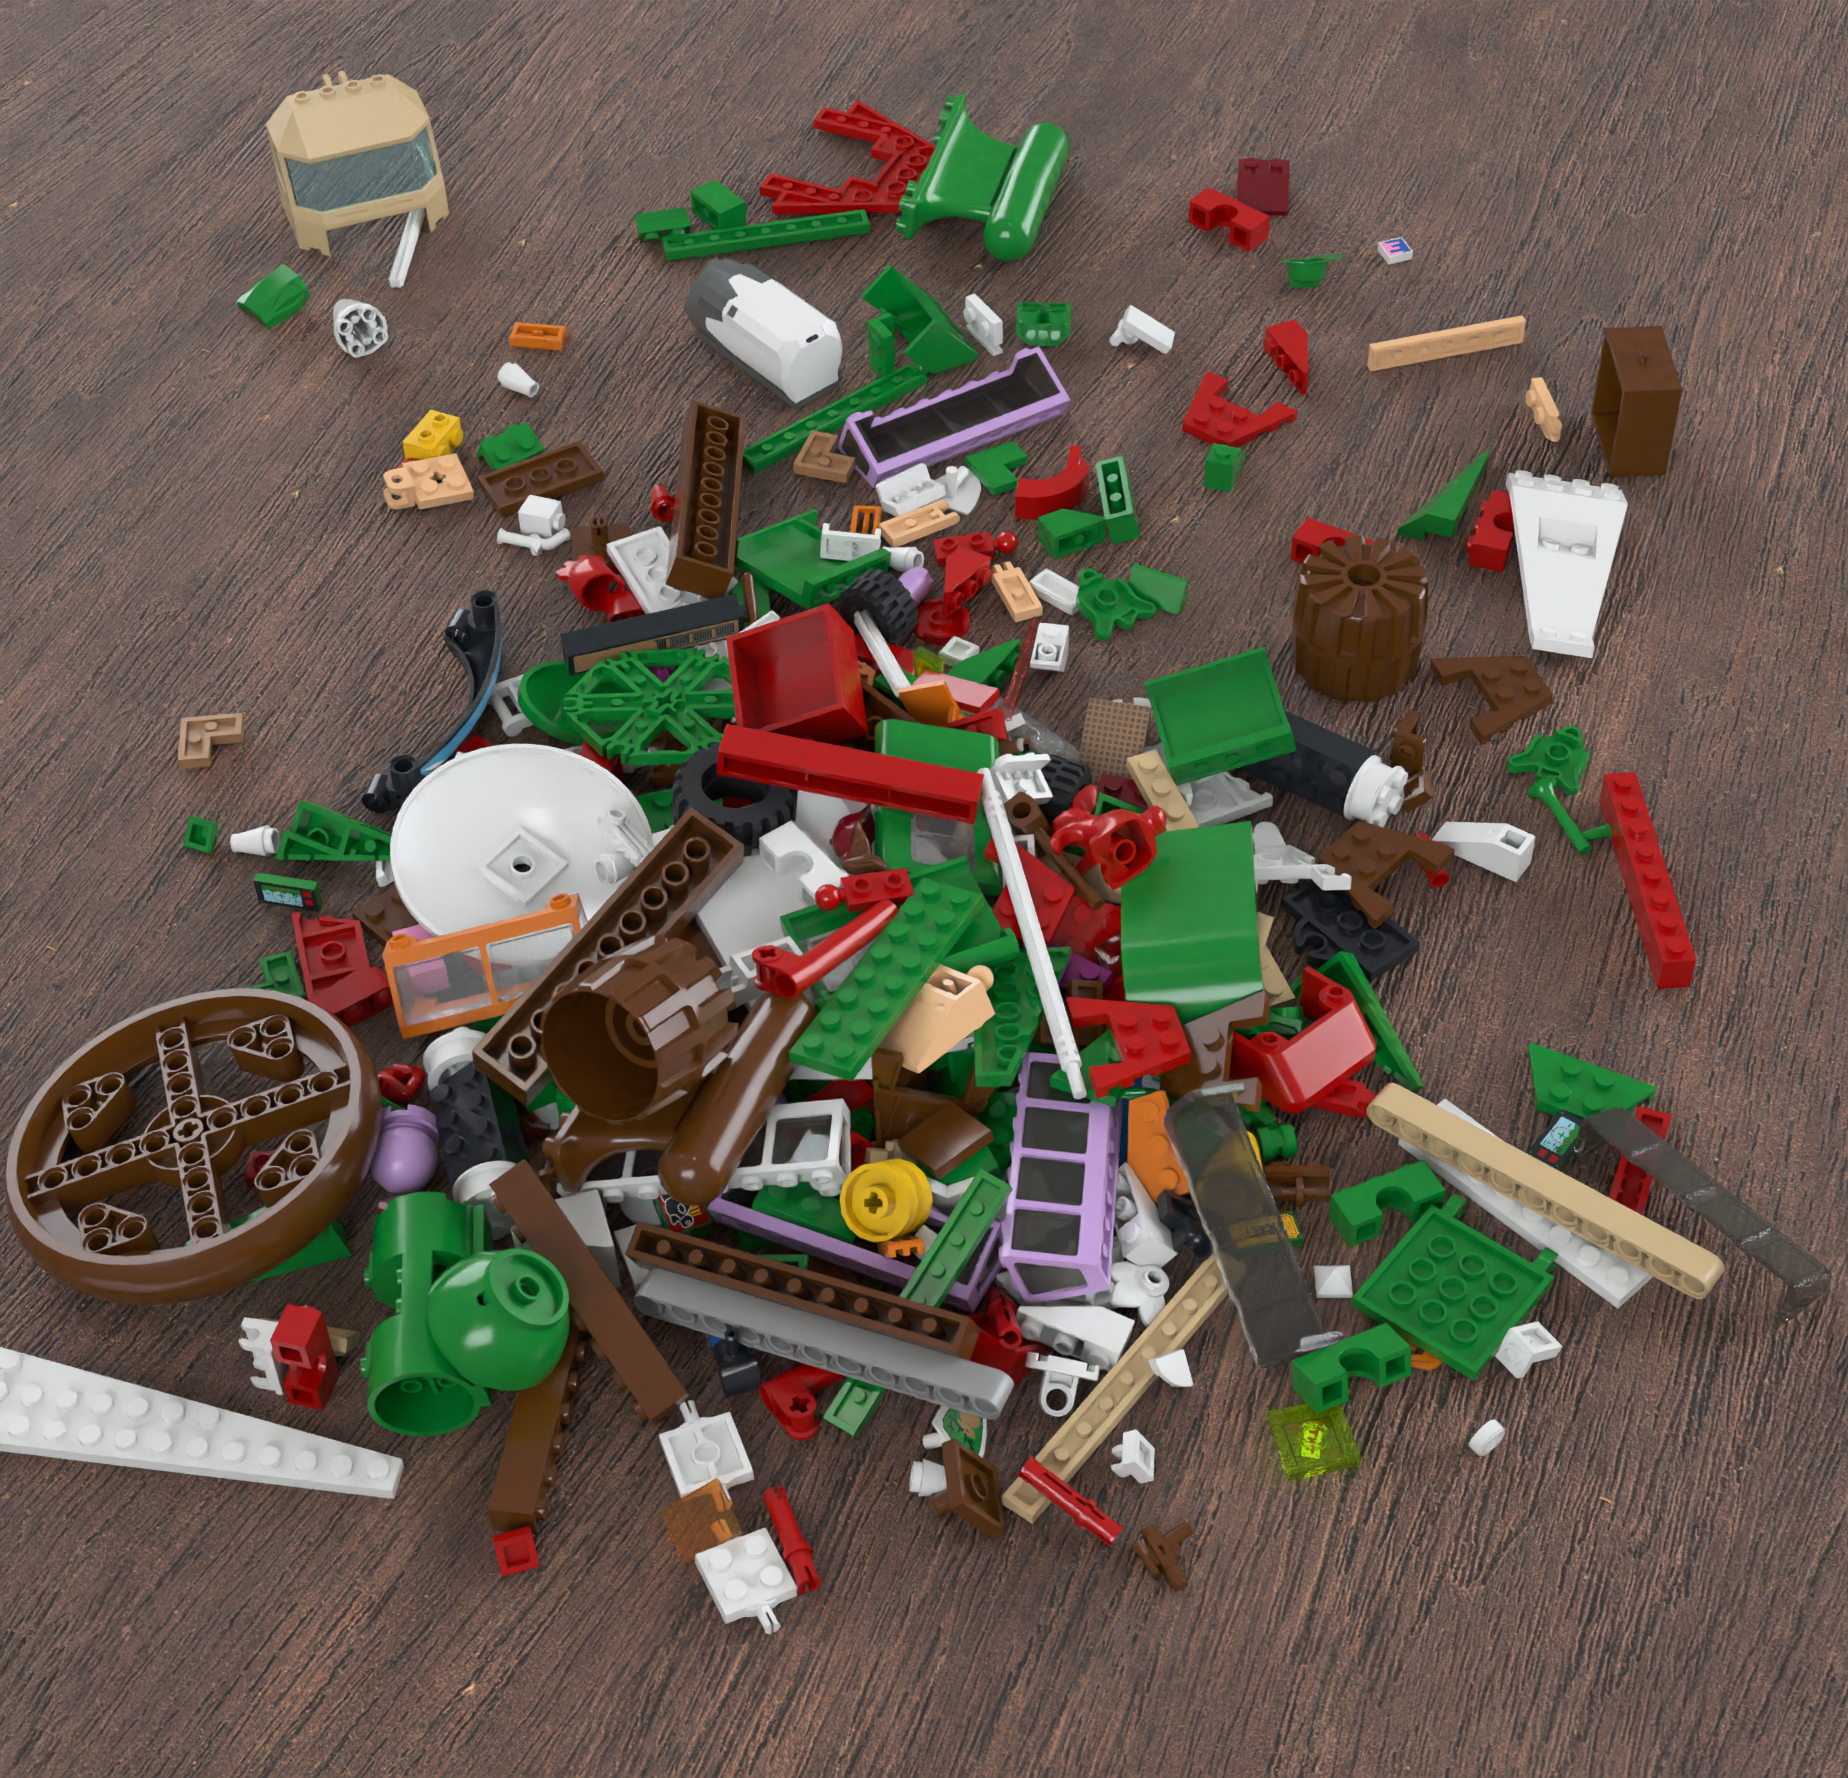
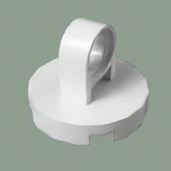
[1025,1352,1100,1416]

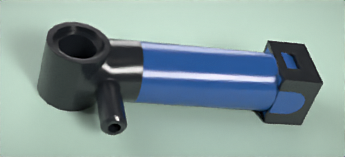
[707,1328,762,1398]

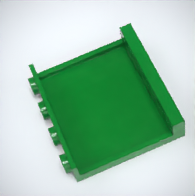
[734,509,891,610]
[1144,646,1297,786]

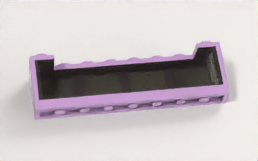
[838,346,1070,488]

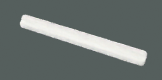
[389,208,426,289]
[854,610,911,699]

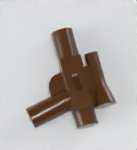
[1131,1521,1193,1591]

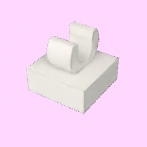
[1111,1429,1155,1484]

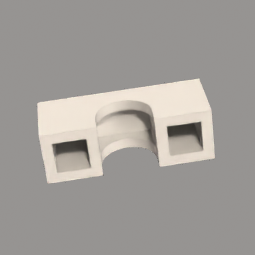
[759,820,849,907]

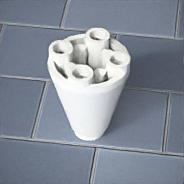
[333,299,388,358]

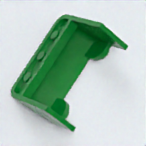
[860,264,980,375]

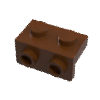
[1390,709,1427,778]

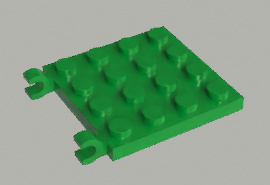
[1351,1194,1558,1381]

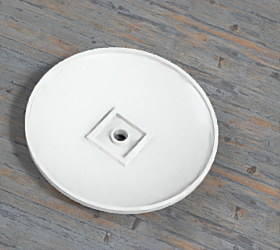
[390,744,654,966]

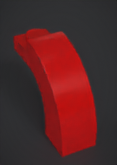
[1015,446,1090,519]

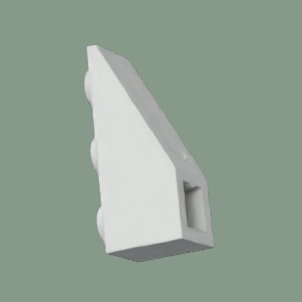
[1431,822,1535,882]
[1114,1162,1178,1268]
[1016,1306,1135,1372]

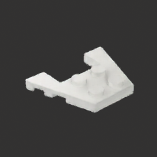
[1254,845,1352,893]

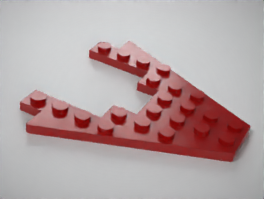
[760,100,936,214]

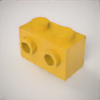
[403,410,463,460]

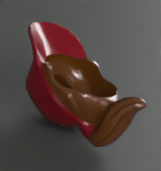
[829,804,887,874]

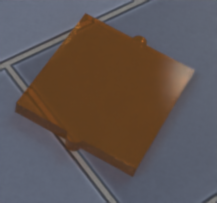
[660,1478,744,1566]

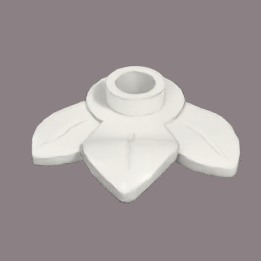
[1110,1261,1169,1326]

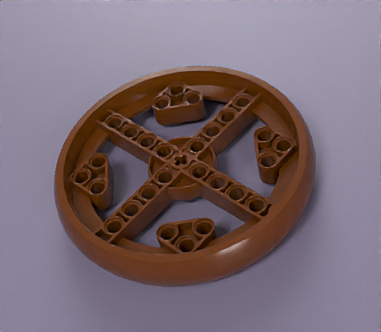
[4,988,383,1305]

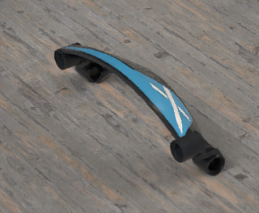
[361,590,502,813]

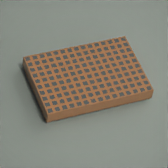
[1078,698,1152,788]

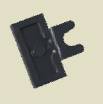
[1157,1189,1227,1263]

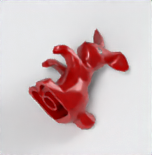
[1050,784,1167,890]

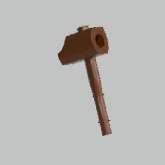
[1003,791,1104,910]

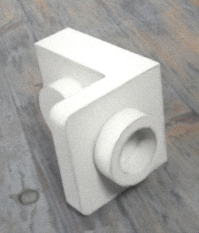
[1495,1322,1562,1379]

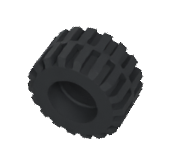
[838,569,918,645]
[1038,754,1092,828]

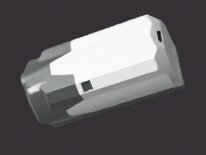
[683,259,843,410]

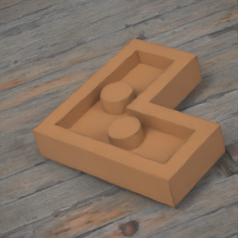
[793,430,856,483]
[178,713,245,769]

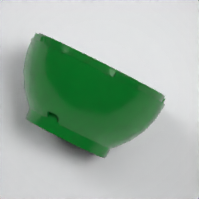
[426,1248,569,1391]

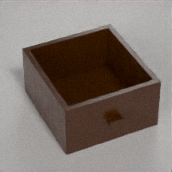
[1591,326,1682,477]

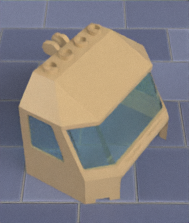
[266,71,449,256]

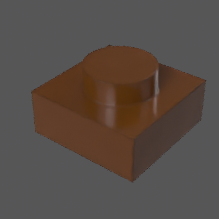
[1400,769,1433,812]

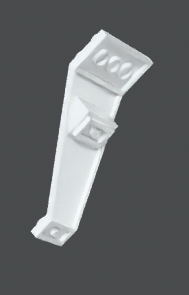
[1506,470,1628,658]

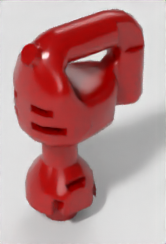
[377,1063,426,1105]

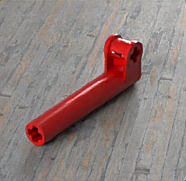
[752,899,899,1000]
[758,1363,846,1441]

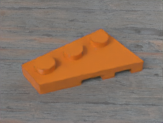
[1127,1090,1195,1205]

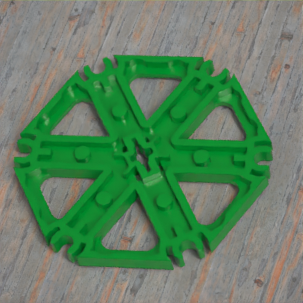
[564,648,736,765]

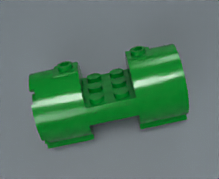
[360,1192,492,1436]

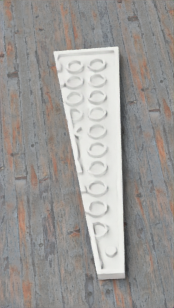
[0,1347,404,1499]

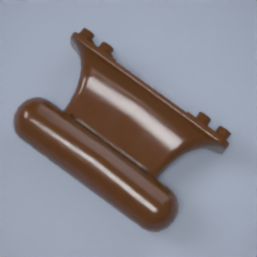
[542,991,818,1206]

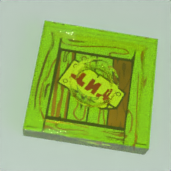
[1266,1403,1361,1481]

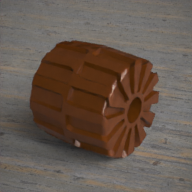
[1292,535,1429,702]
[540,935,738,1125]

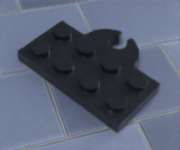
[1281,879,1420,982]

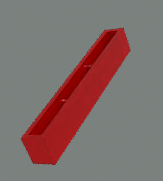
[717,724,984,825]
[1599,772,1696,989]

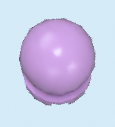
[370,1105,439,1195]

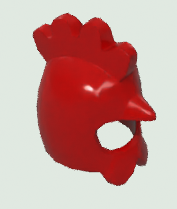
[556,555,627,611]

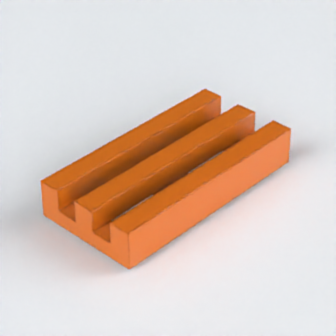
[509,322,568,350]
[850,505,882,535]
[877,1235,925,1258]

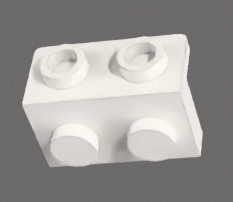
[876,463,947,517]
[990,752,1053,804]

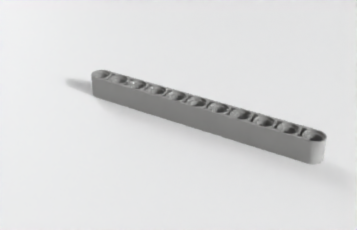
[633,1268,1014,1420]

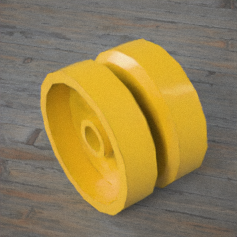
[840,1158,933,1242]

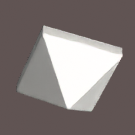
[1314,1265,1353,1298]

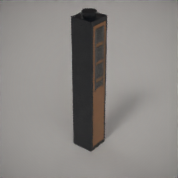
[560,594,748,676]

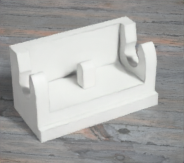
[820,523,882,561]
[239,1317,290,1395]

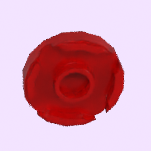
[912,598,970,645]

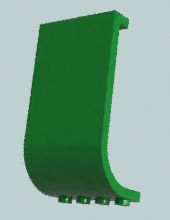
[1121,821,1270,1041]

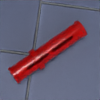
[987,1286,1023,1349]
[1017,1456,1123,1547]
[762,1486,822,1593]

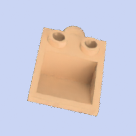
[878,964,995,1074]

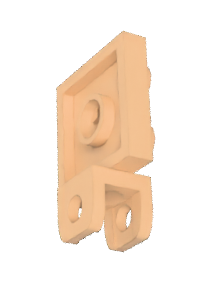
[383,453,474,510]

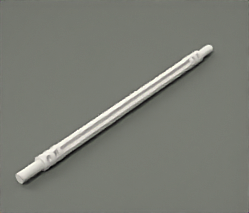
[977,768,1087,1099]

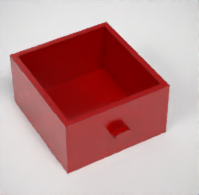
[726,603,869,745]

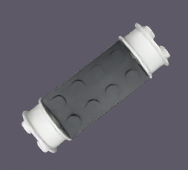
[1239,710,1408,827]
[423,1027,530,1240]

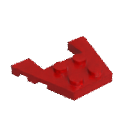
[1182,371,1297,448]
[984,837,1075,947]
[1065,997,1191,1099]

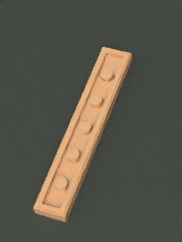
[1367,315,1526,371]

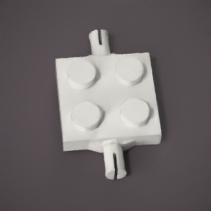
[659,1400,754,1512]
[695,1520,797,1634]

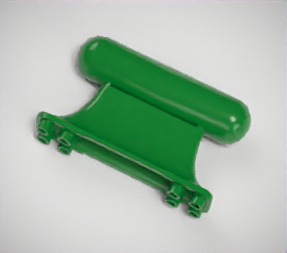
[895,93,1069,262]

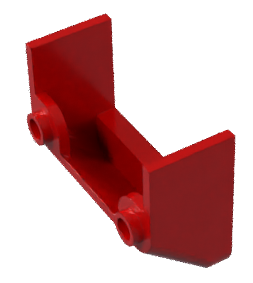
[1229,966,1376,1113]

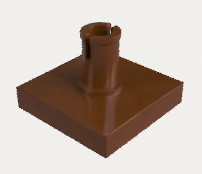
[572,516,630,565]
[929,1438,1006,1539]

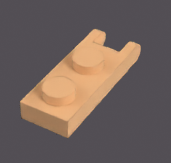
[879,499,960,548]

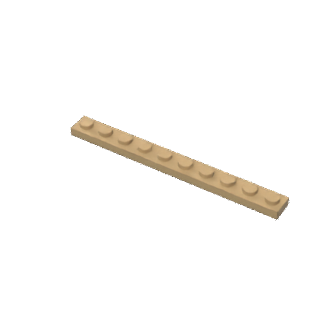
[1126,749,1296,1008]
[1002,1249,1245,1524]

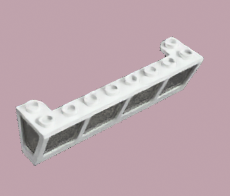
[557,1099,851,1211]

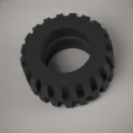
[672,743,798,857]

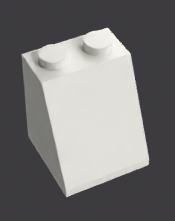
[510,1189,621,1287]

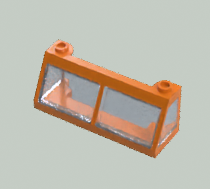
[382,893,588,1039]

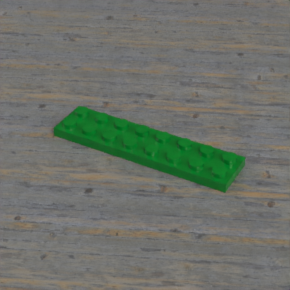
[789,878,984,1082]

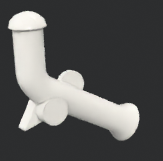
[497,528,571,557]

